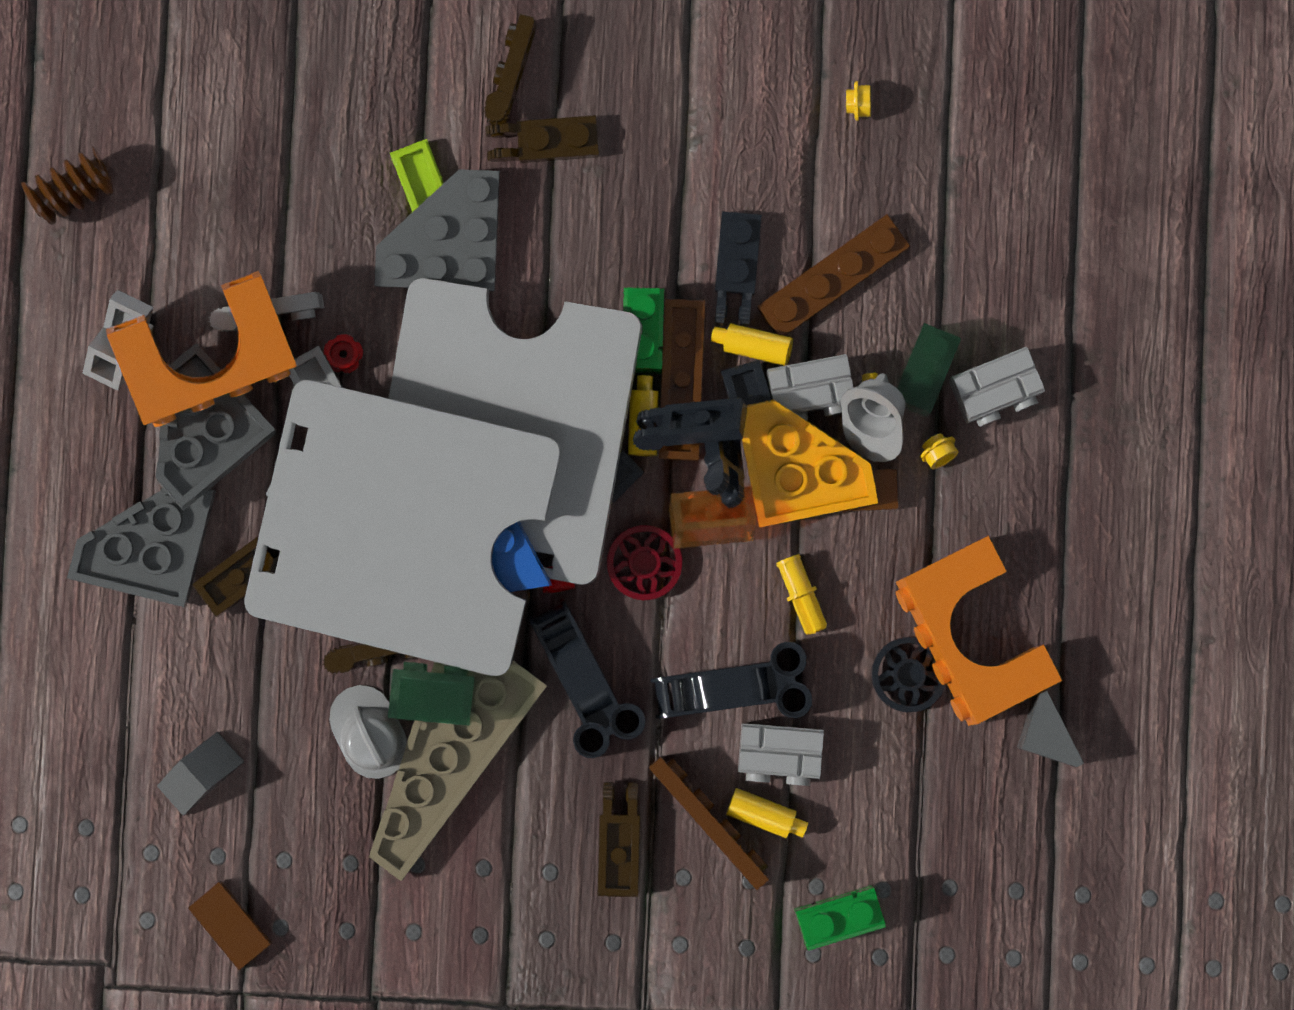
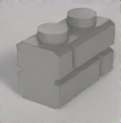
[949,347,1045,427]
[766,354,853,421]
[738,723,824,786]

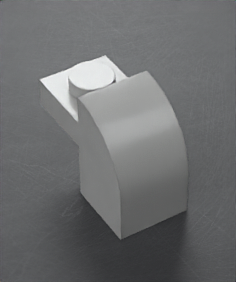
[82,290,154,390]

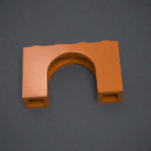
[106,271,297,427]
[896,536,1062,726]

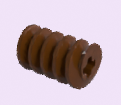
[21,146,114,225]

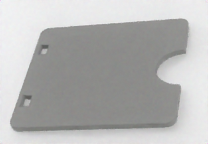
[389,278,642,584]
[244,380,561,676]

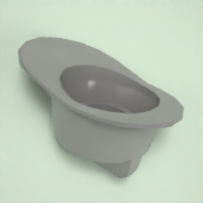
[841,373,905,462]
[329,685,407,779]

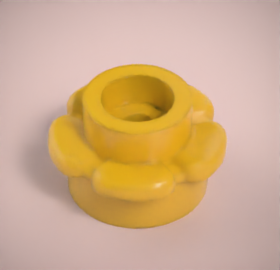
[846,81,871,121]
[921,434,959,469]

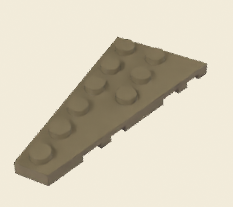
[369,660,547,881]

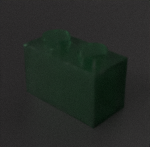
[896,323,961,417]
[388,661,477,726]

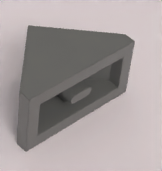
[1017,691,1084,767]
[157,732,245,816]

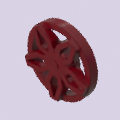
[607,525,682,601]

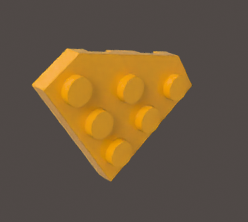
[741,400,878,527]

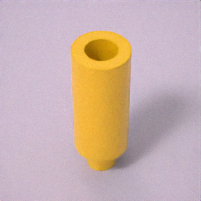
[711,323,793,366]
[628,375,659,456]
[726,788,808,838]

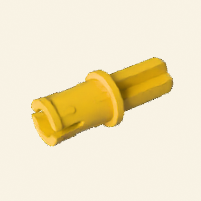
[776,554,827,635]

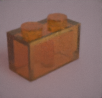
[669,486,757,549]

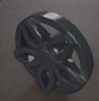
[871,637,946,712]

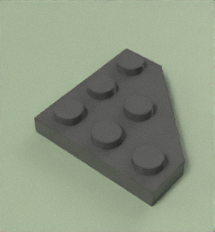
[375,169,500,292]
[156,343,276,511]
[67,488,216,608]

